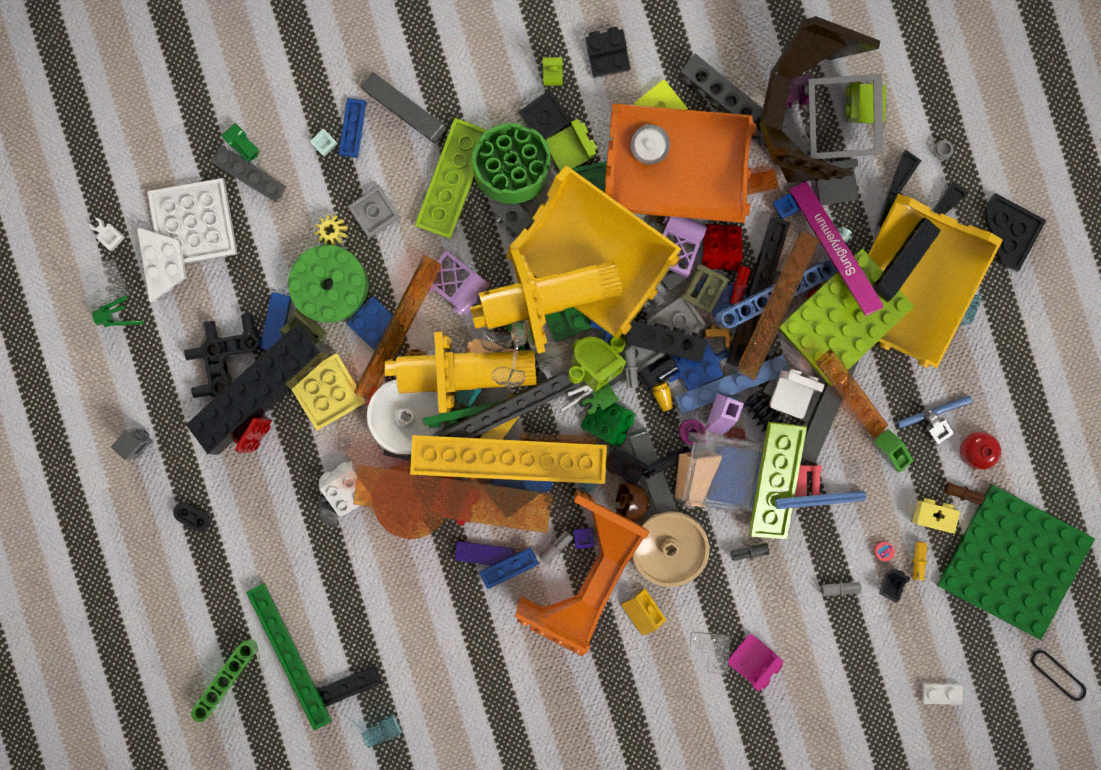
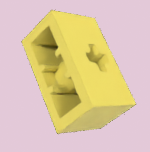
[912,498,960,534]

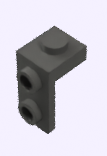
[319,495,337,527]

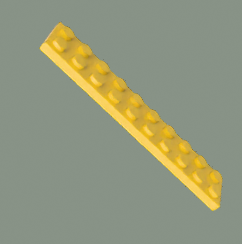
[410,435,607,484]

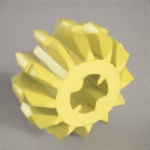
[315,214,348,246]

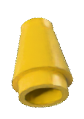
[652,382,673,411]

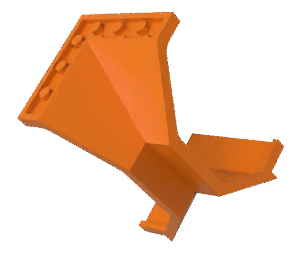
[515,488,650,657]

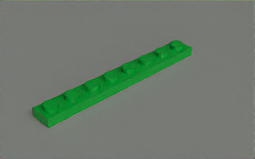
[246,583,332,731]

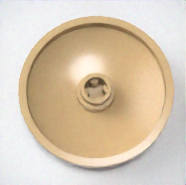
[633,511,710,587]

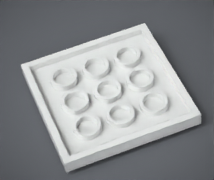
[147,178,237,264]

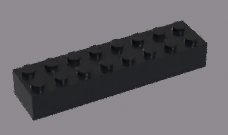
[186,323,329,455]

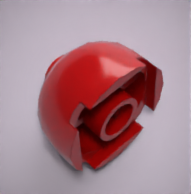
[960,432,1002,470]

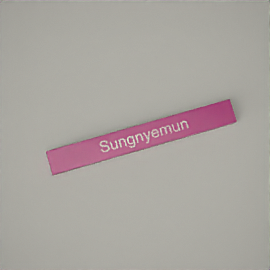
[789,182,884,317]

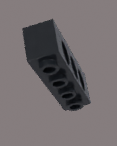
[626,318,708,363]

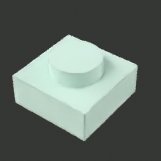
[310,129,338,157]

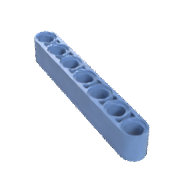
[715,260,837,329]

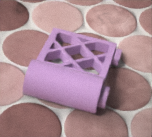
[662,216,707,277]
[423,250,491,316]

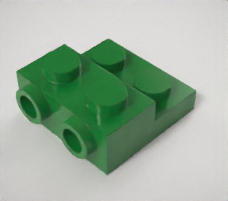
[545,307,591,343]

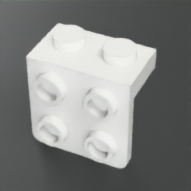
[769,369,824,419]
[319,460,371,516]

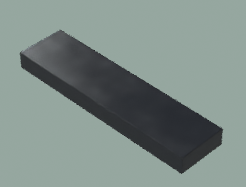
[317,665,383,707]

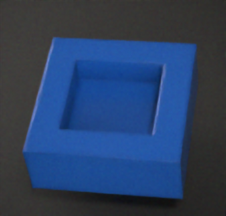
[772,194,799,220]

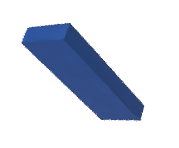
[338,98,367,159]
[260,292,291,350]
[479,546,539,590]

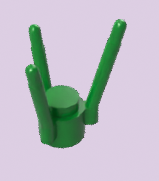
[92,296,144,327]

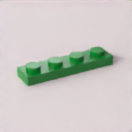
[422,402,499,429]

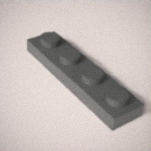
[210,146,286,203]

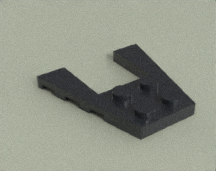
[877,150,968,228]

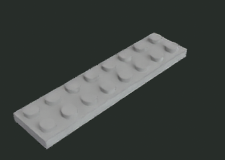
[569,298,707,412]

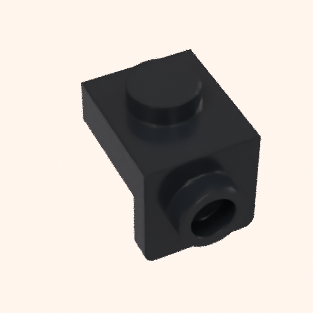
[879,569,910,603]

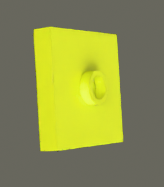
[634,79,688,110]

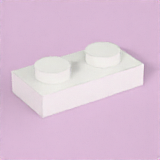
[922,683,963,705]

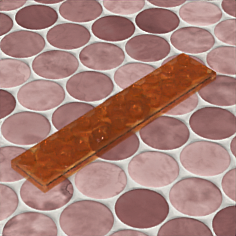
[353,465,553,533]

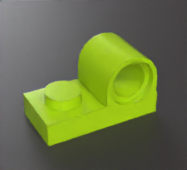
[543,57,563,86]

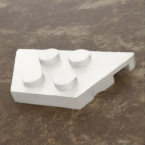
[137,228,187,302]

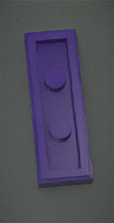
[455,541,514,565]

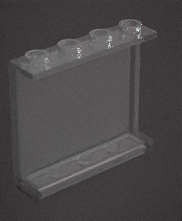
[676,432,764,514]

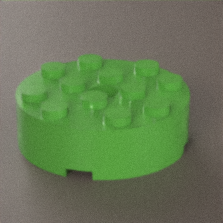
[472,123,551,204]
[288,245,369,323]

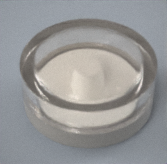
[630,124,670,165]

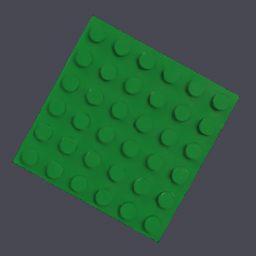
[937,484,1095,640]

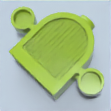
[568,336,626,392]

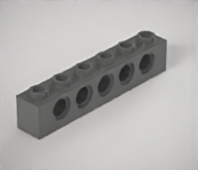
[679,53,785,148]

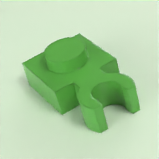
[582,383,619,415]

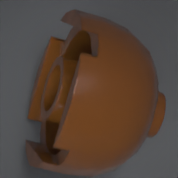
[616,482,650,521]

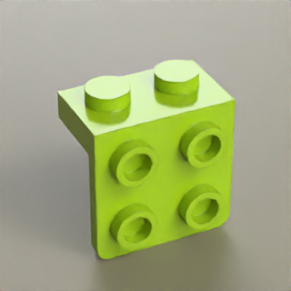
[844,82,886,124]
[546,119,597,171]

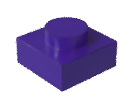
[573,527,595,549]

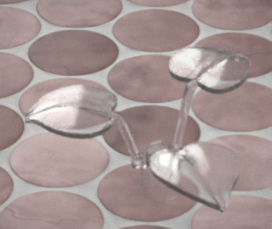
[481,321,568,387]

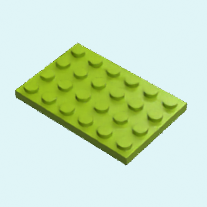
[778,249,914,386]

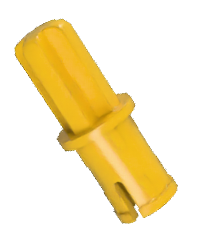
[912,541,928,581]

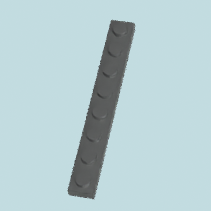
[431,368,579,438]

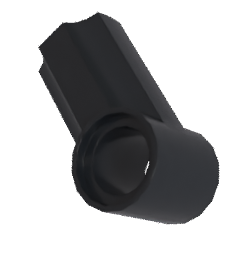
[637,355,677,390]

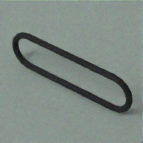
[1031,650,1087,701]

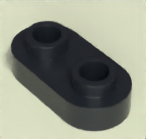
[173,502,211,532]

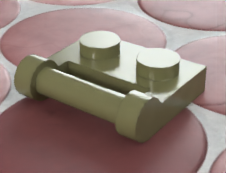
[679,263,729,314]

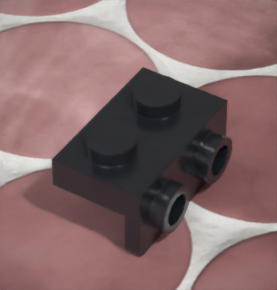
[606,446,648,485]

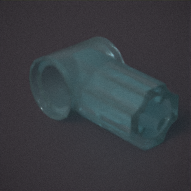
[362,714,403,748]

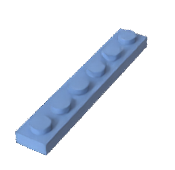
[675,355,790,414]

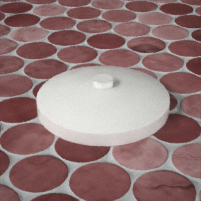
[366,379,444,455]

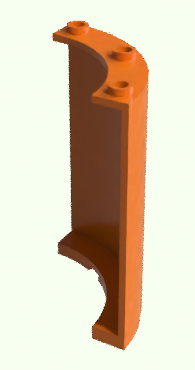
[605,103,756,223]

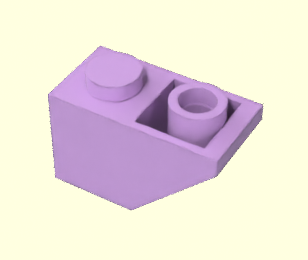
[705,393,744,435]

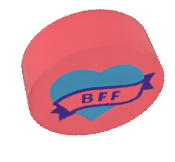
[874,541,895,561]

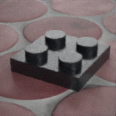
[518,90,572,141]

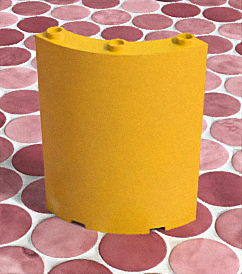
[506,165,681,339]
[868,194,1003,368]

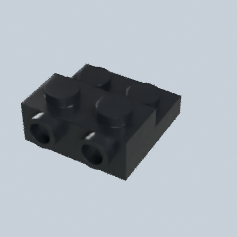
[585,27,631,78]

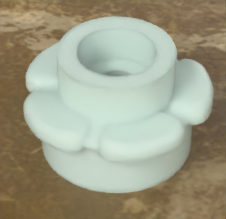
[836,226,852,243]

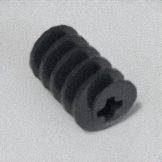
[743,389,784,432]

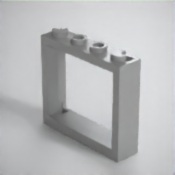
[805,73,883,159]

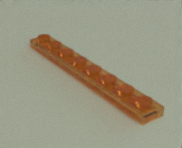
[736,231,819,380]
[354,255,442,400]

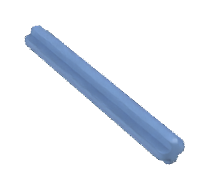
[775,491,866,509]

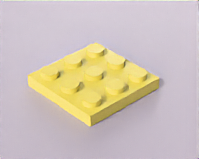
[291,352,367,431]

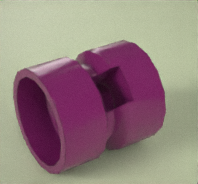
[678,419,706,445]

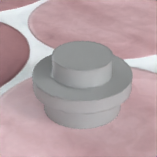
[933,140,953,160]

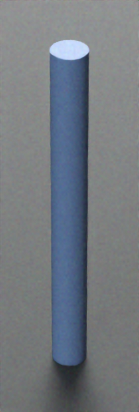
[897,395,972,429]

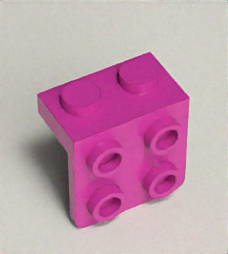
[727,634,784,691]

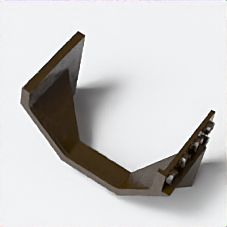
[759,16,880,183]

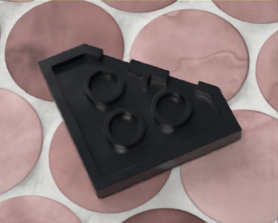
[984,193,1047,272]

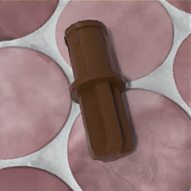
[944,482,984,505]

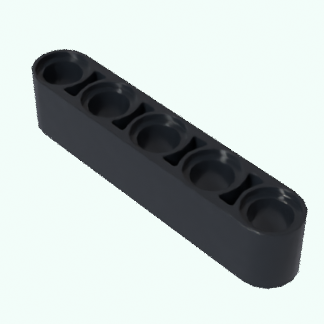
[872,217,941,302]

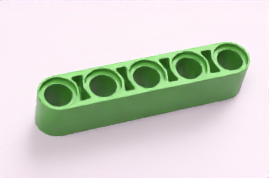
[191,639,258,722]

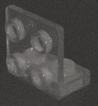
[79,259,129,309]

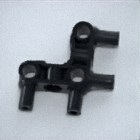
[184,314,262,398]

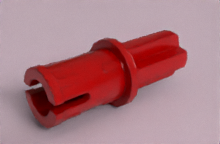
[729,266,750,304]

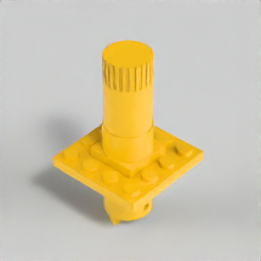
[470,248,622,354]
[385,332,536,413]

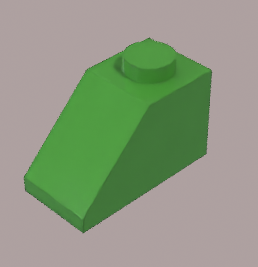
[873,429,914,473]

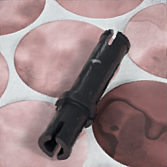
[641,446,691,479]

